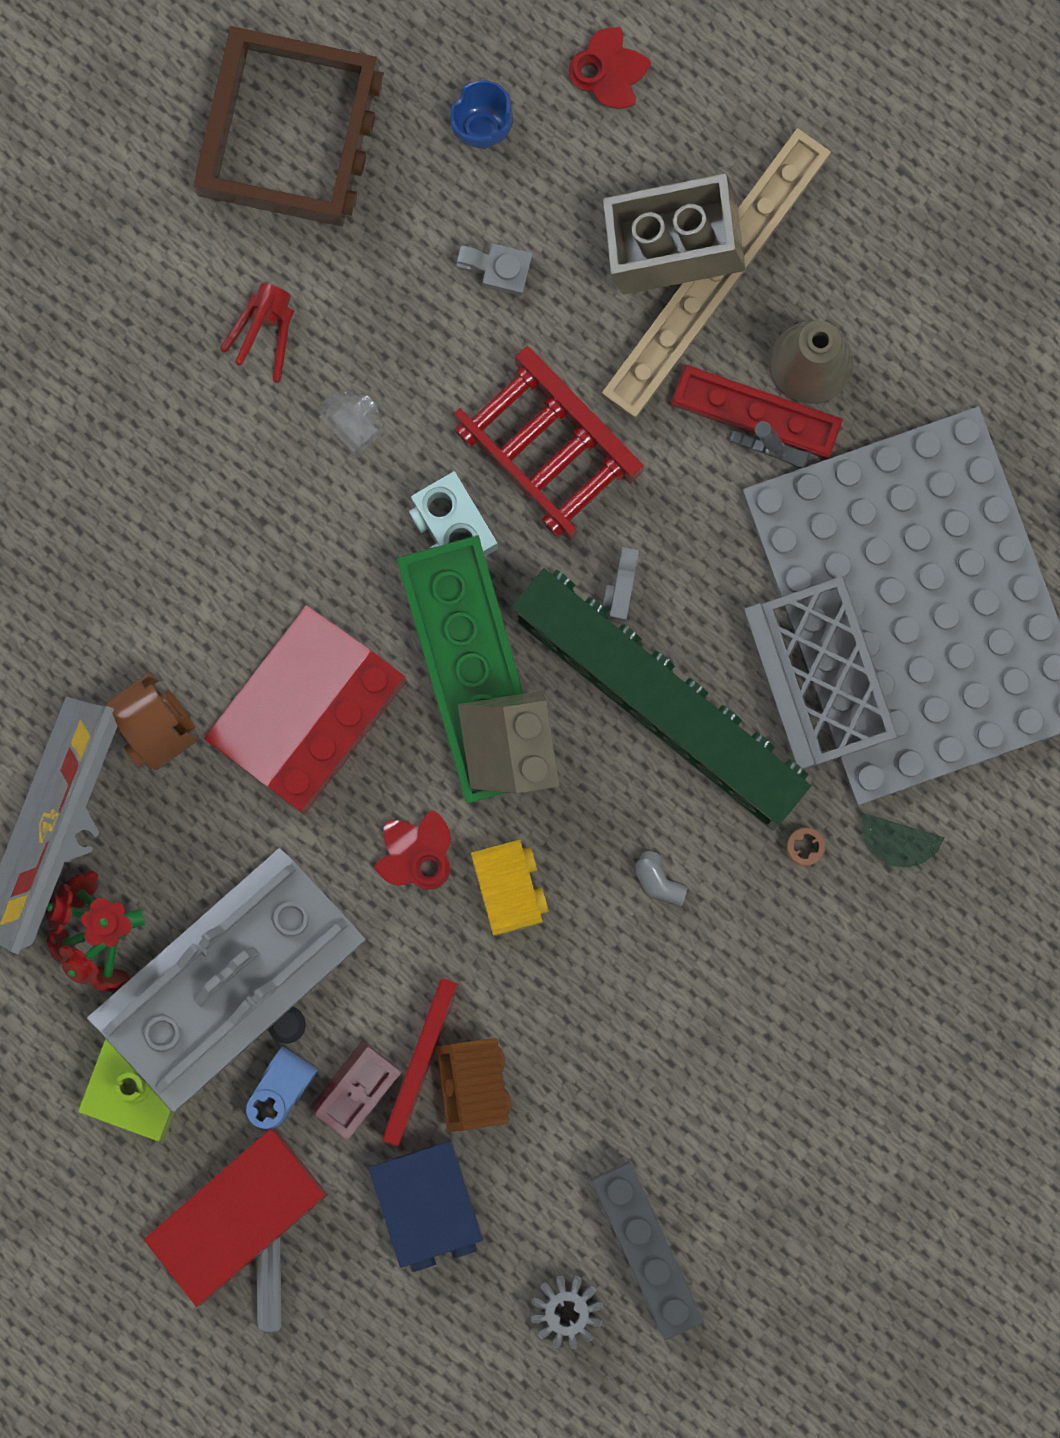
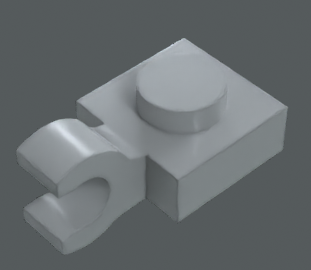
[456,243,532,296]

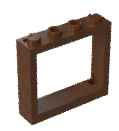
[193,26,384,227]

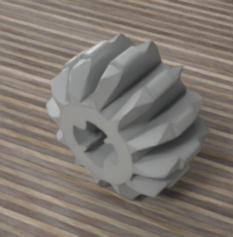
[531,1275,603,1349]

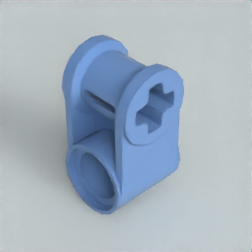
[246,1046,319,1130]

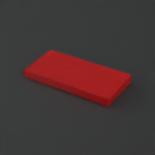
[144,1128,328,1307]

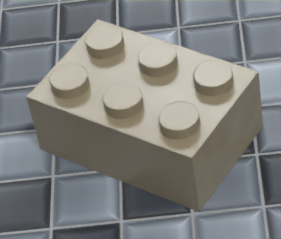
[603,173,745,295]

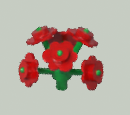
[45,871,145,992]

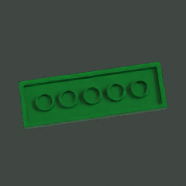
[396,535,524,804]

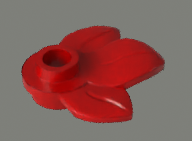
[569,27,651,109]
[374,810,451,890]

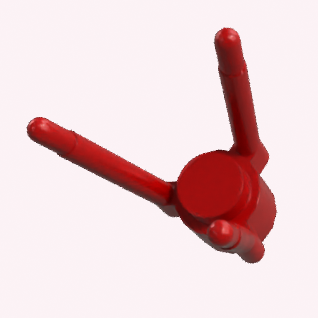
[220,283,294,383]

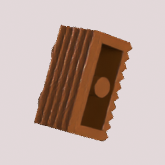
[436,1038,511,1132]

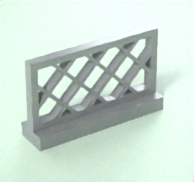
[744,576,898,770]

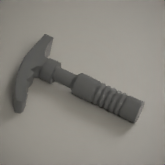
[730,421,810,468]

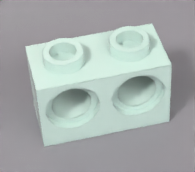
[408,471,498,557]

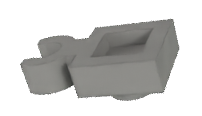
[603,547,639,624]

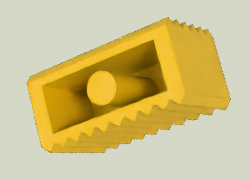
[471,840,549,936]

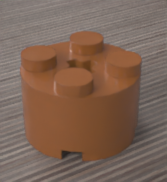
[107,671,200,770]

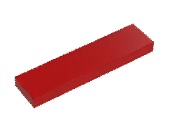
[671,364,843,460]
[383,978,459,1146]

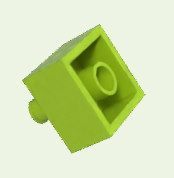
[78,1039,175,1142]

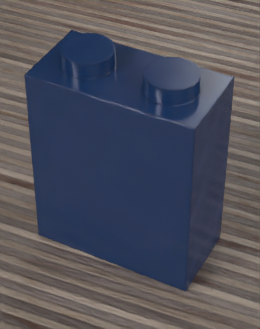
[368,1140,483,1272]

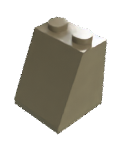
[458,691,560,793]

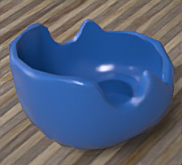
[450,80,513,149]

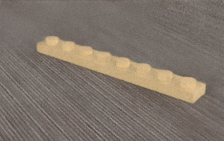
[601,128,831,420]

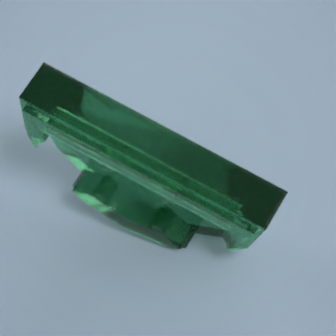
[861,813,945,868]

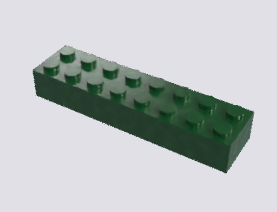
[511,568,812,831]

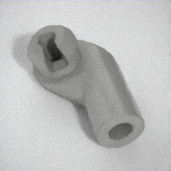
[635,851,688,906]

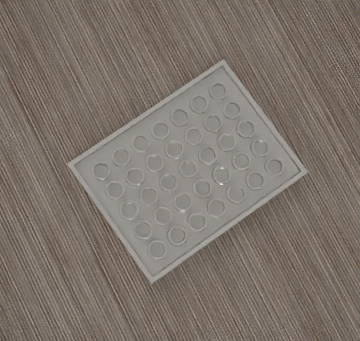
[742,406,1060,806]

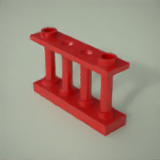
[454,345,644,541]

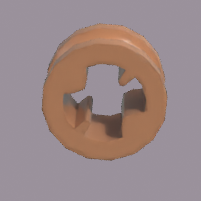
[786,828,825,866]

